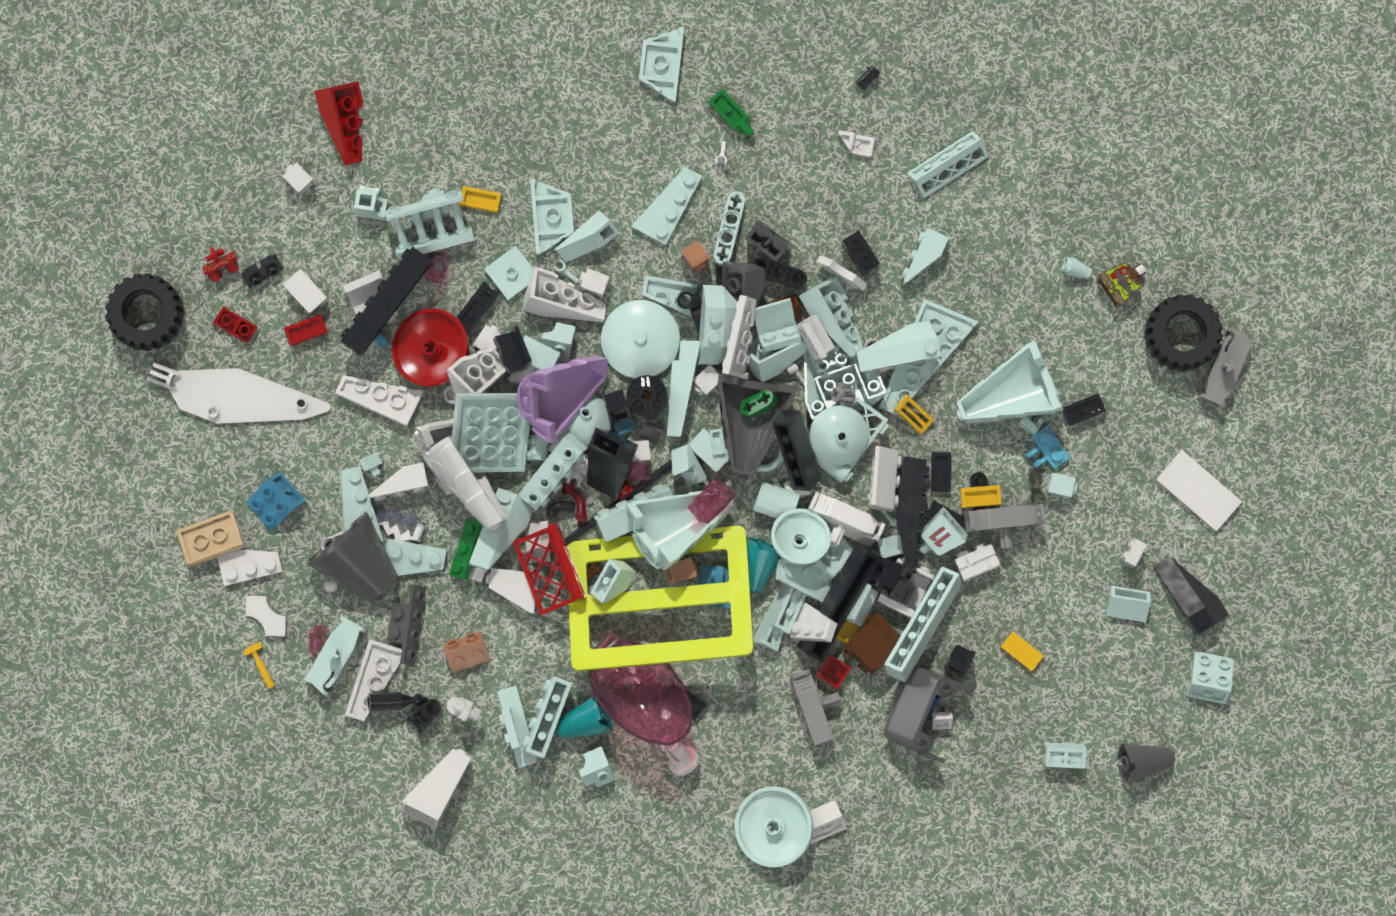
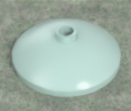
[559,394,612,447]
[809,405,869,465]
[771,509,831,565]

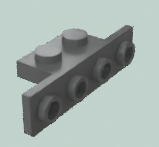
[387,584,426,665]

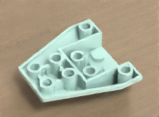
[804,336,887,421]

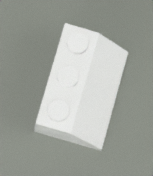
[869,446,901,512]

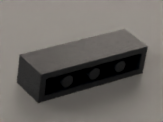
[772,410,821,491]

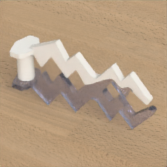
[371,499,427,542]

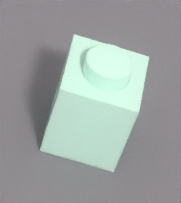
[1046,473,1078,498]

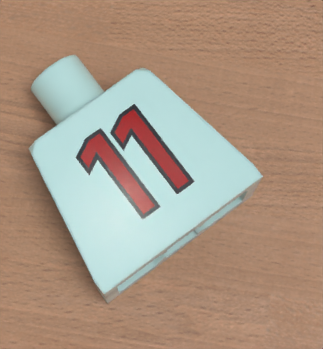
[919,507,968,555]

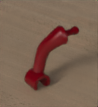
[561,480,587,526]

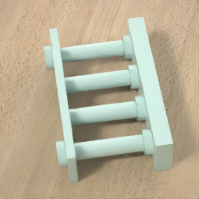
[385,190,474,261]

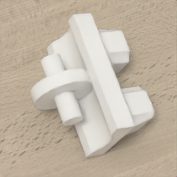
[446,697,481,721]

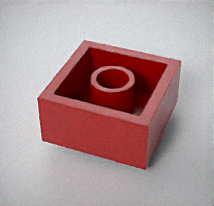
[816,654,851,689]

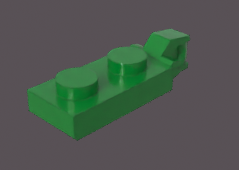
[708,89,754,139]

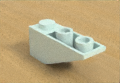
[555,211,619,262]
[901,228,949,285]

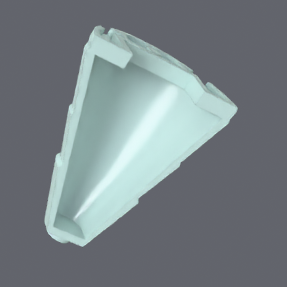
[956,341,1064,424]
[626,489,733,570]

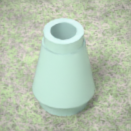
[1061,256,1092,279]

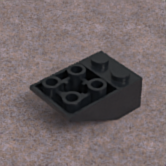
[587,428,638,500]

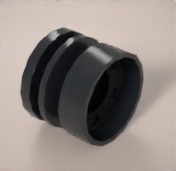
[626,375,668,420]

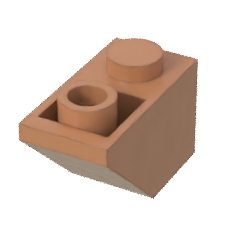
[681,241,710,274]
[665,557,697,586]

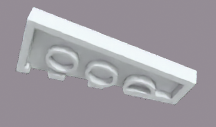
[722,295,756,380]
[335,375,424,427]

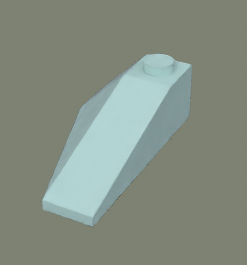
[799,276,864,358]
[856,321,941,372]
[747,337,808,382]

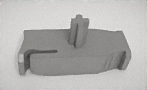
[1198,327,1253,409]
[964,504,1046,549]
[790,669,842,748]

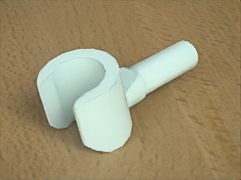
[554,260,579,283]

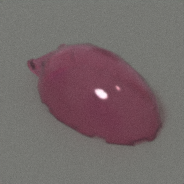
[588,631,692,746]

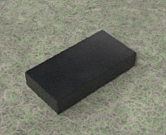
[930,452,951,492]

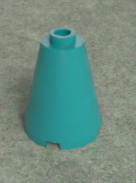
[747,537,781,594]
[555,694,612,739]

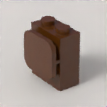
[842,612,901,675]

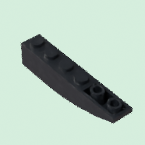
[896,456,930,579]

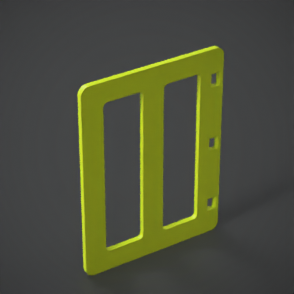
[567,526,753,671]

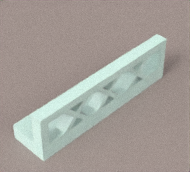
[907,131,989,198]

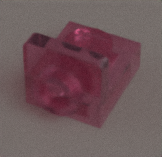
[309,625,330,654]

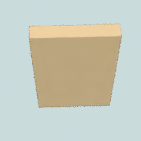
[176,510,245,568]

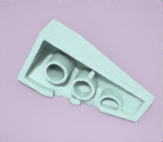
[469,488,534,571]

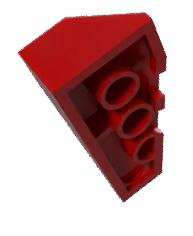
[314,81,363,166]

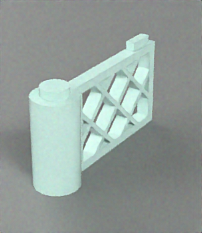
[814,396,889,483]

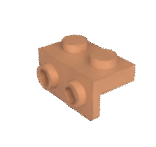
[443,632,490,673]

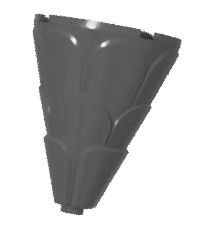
[718,374,797,480]

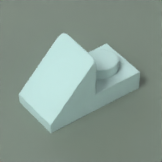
[671,443,707,487]

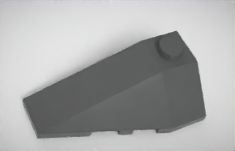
[722,261,765,330]

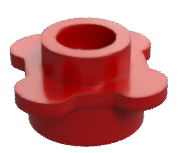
[617,480,633,500]

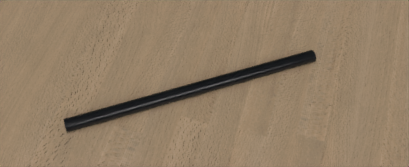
[564,459,672,546]

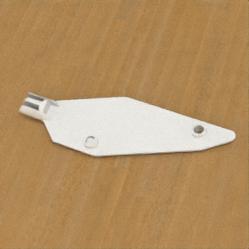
[147,362,331,424]

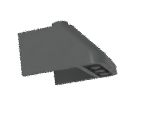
[884,666,974,763]

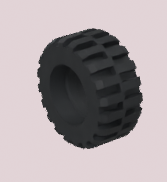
[105,273,185,351]
[1144,294,1223,372]

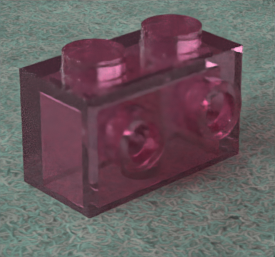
[687,479,736,524]

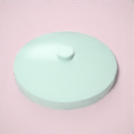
[601,300,680,379]
[735,786,814,867]

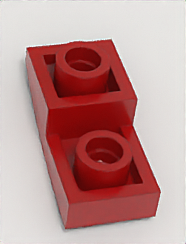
[213,307,257,344]

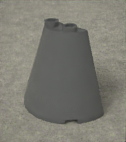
[306,511,398,605]

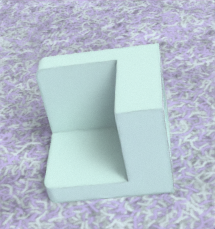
[876,535,900,559]

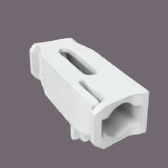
[808,492,885,547]

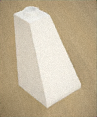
[400,749,471,829]

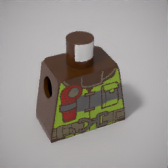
[1096,262,1147,308]

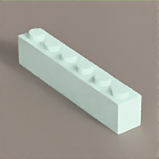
[884,567,962,682]

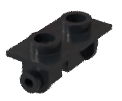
[241,254,284,288]

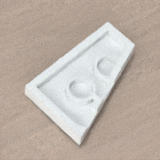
[217,549,283,586]
[790,601,837,642]

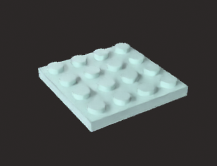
[452,393,530,472]

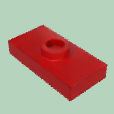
[284,314,328,347]

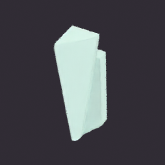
[667,341,700,437]
[753,583,806,652]

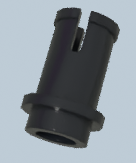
[855,65,880,90]

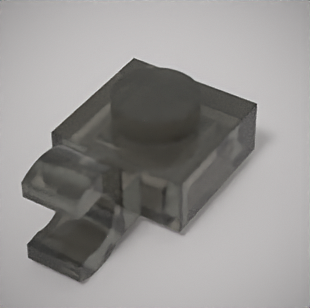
[1027,468,1046,503]

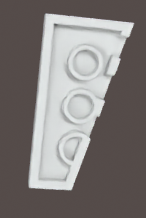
[344,639,402,721]

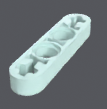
[713,191,745,266]

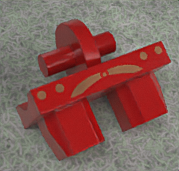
[202,247,239,282]

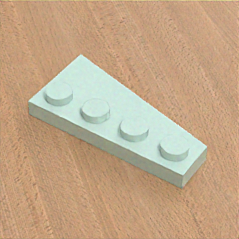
[631,167,702,246]
[339,466,383,541]

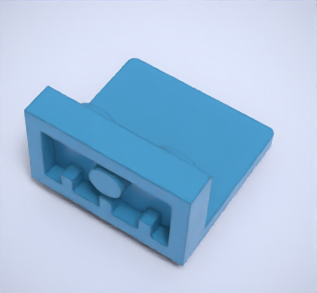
[246,472,306,531]

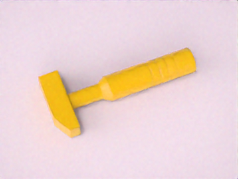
[244,642,275,689]

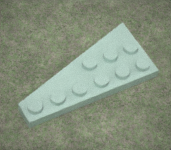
[879,299,979,416]

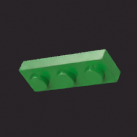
[449,518,483,580]

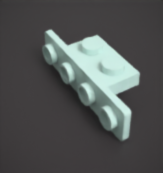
[497,686,537,768]

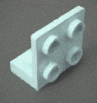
[754,298,802,353]
[1186,651,1234,704]

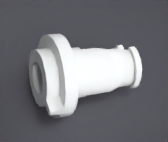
[660,736,699,776]

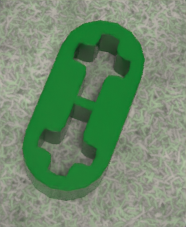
[740,390,777,418]

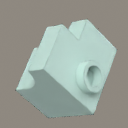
[354,186,388,220]
[541,322,576,362]
[579,747,616,788]

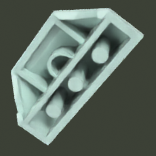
[698,285,737,365]

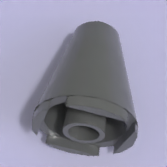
[1117,744,1175,784]

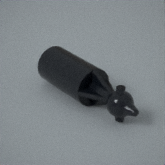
[367,692,428,711]

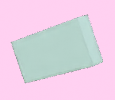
[709,428,725,455]

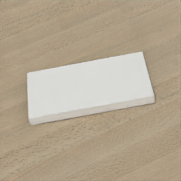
[1156,450,1242,532]

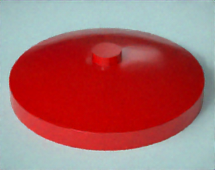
[392,308,470,387]

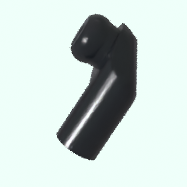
[546,501,575,518]

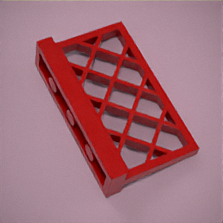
[513,523,587,616]

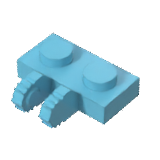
[1025,425,1070,470]

